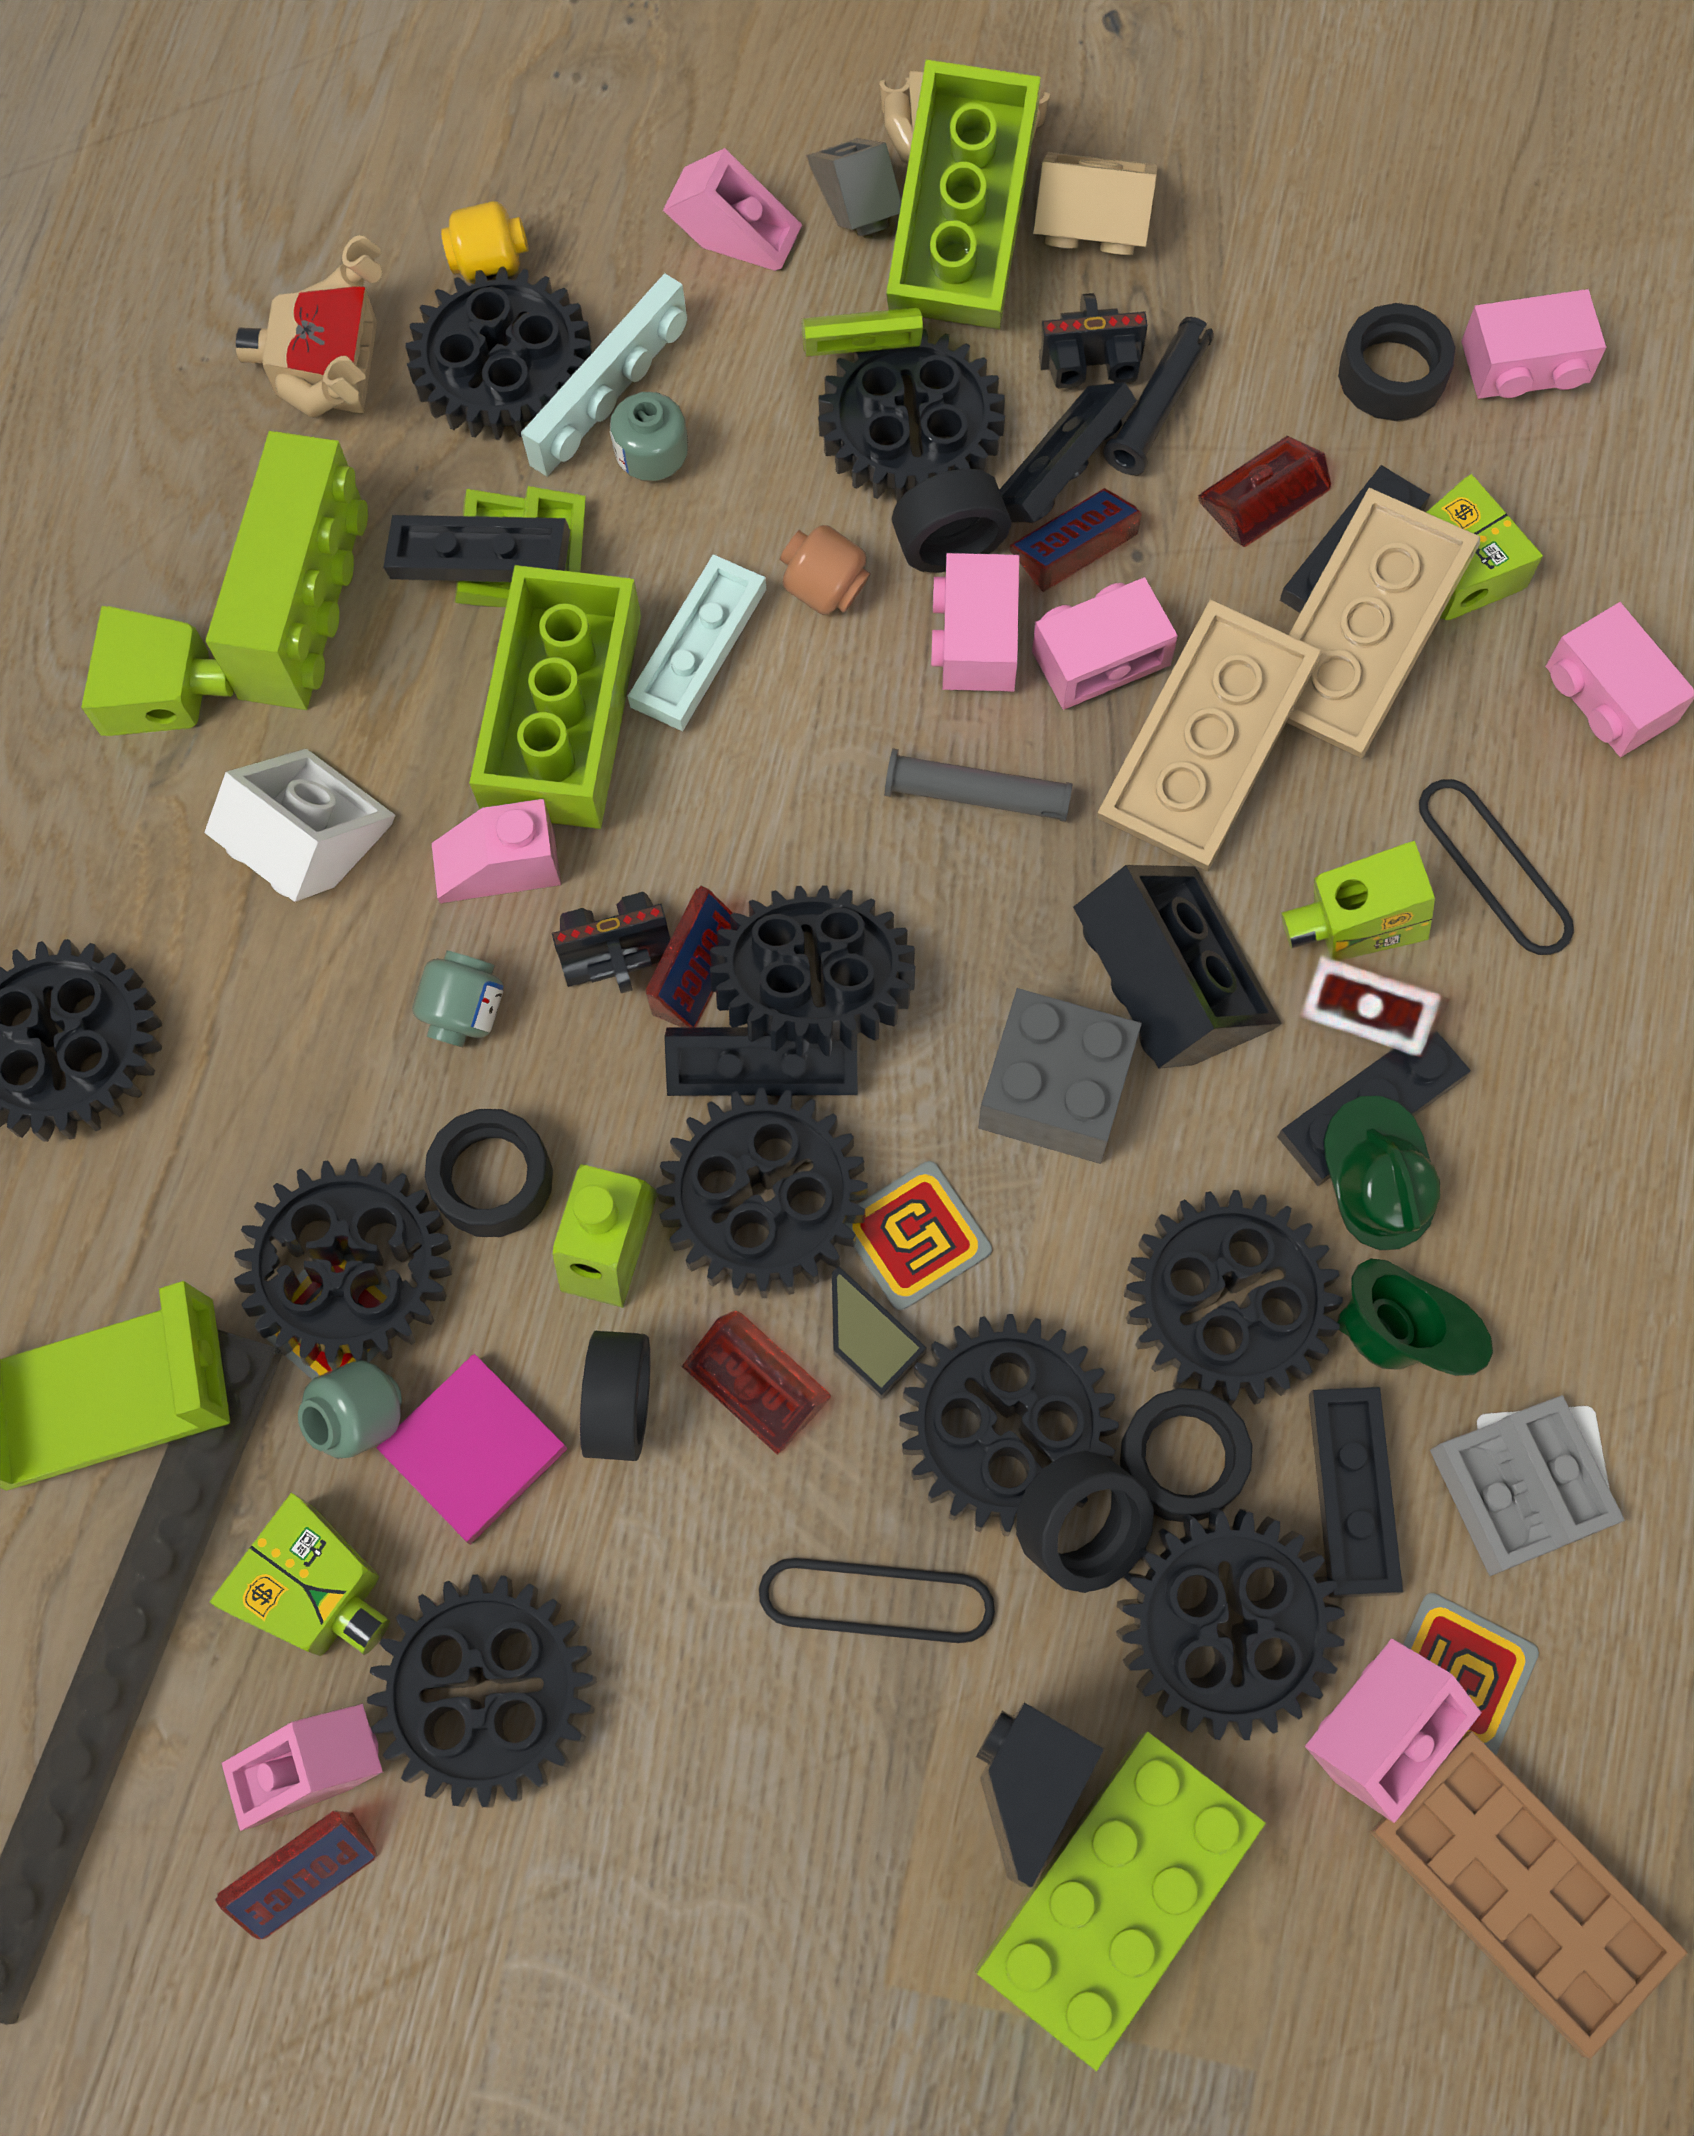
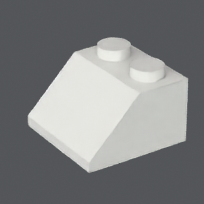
[204,749,396,902]

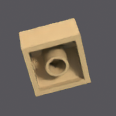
[1033,152,1157,255]

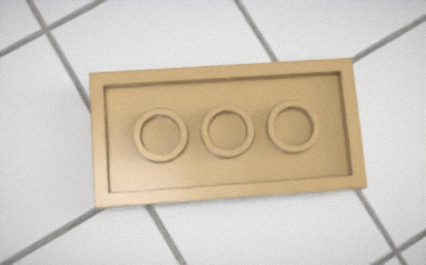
[1286,488,1480,759]
[1097,599,1321,871]

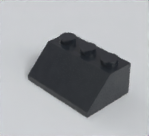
[1073,865,1282,1069]
[976,1702,1104,1888]

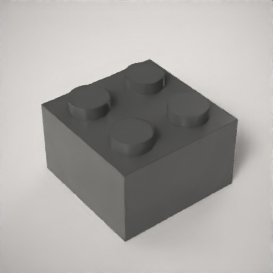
[978,988,1142,1164]

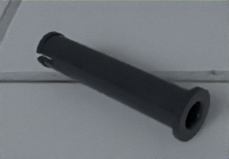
[1103,317,1214,475]

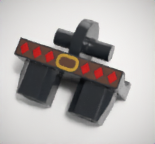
[1039,293,1148,389]
[552,892,676,994]

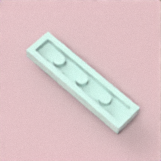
[521,273,687,477]

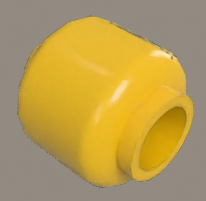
[441,201,529,285]

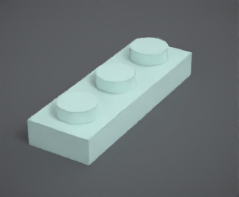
[628,554,767,731]

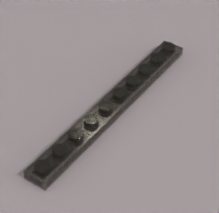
[0,1329,282,2025]

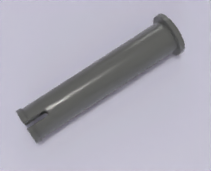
[884,748,1073,822]

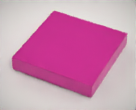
[376,1353,567,1545]

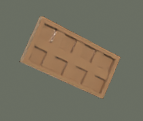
[1370,1731,1688,2059]

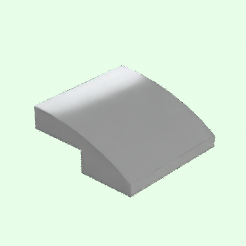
[1430,1395,1625,1576]

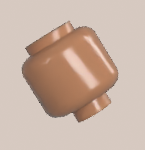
[779,525,871,615]

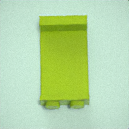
[0,1281,230,1491]

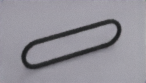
[1419,779,1574,955]
[759,1558,995,1643]

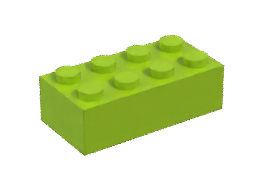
[886,59,1041,329]
[205,431,368,710]
[469,565,641,829]
[974,1731,1266,2072]

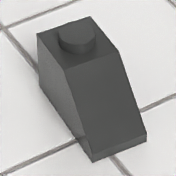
[807,138,902,236]

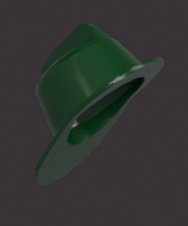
[1324,1096,1440,1250]
[1337,1258,1493,1376]

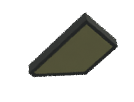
[832,1266,927,1400]

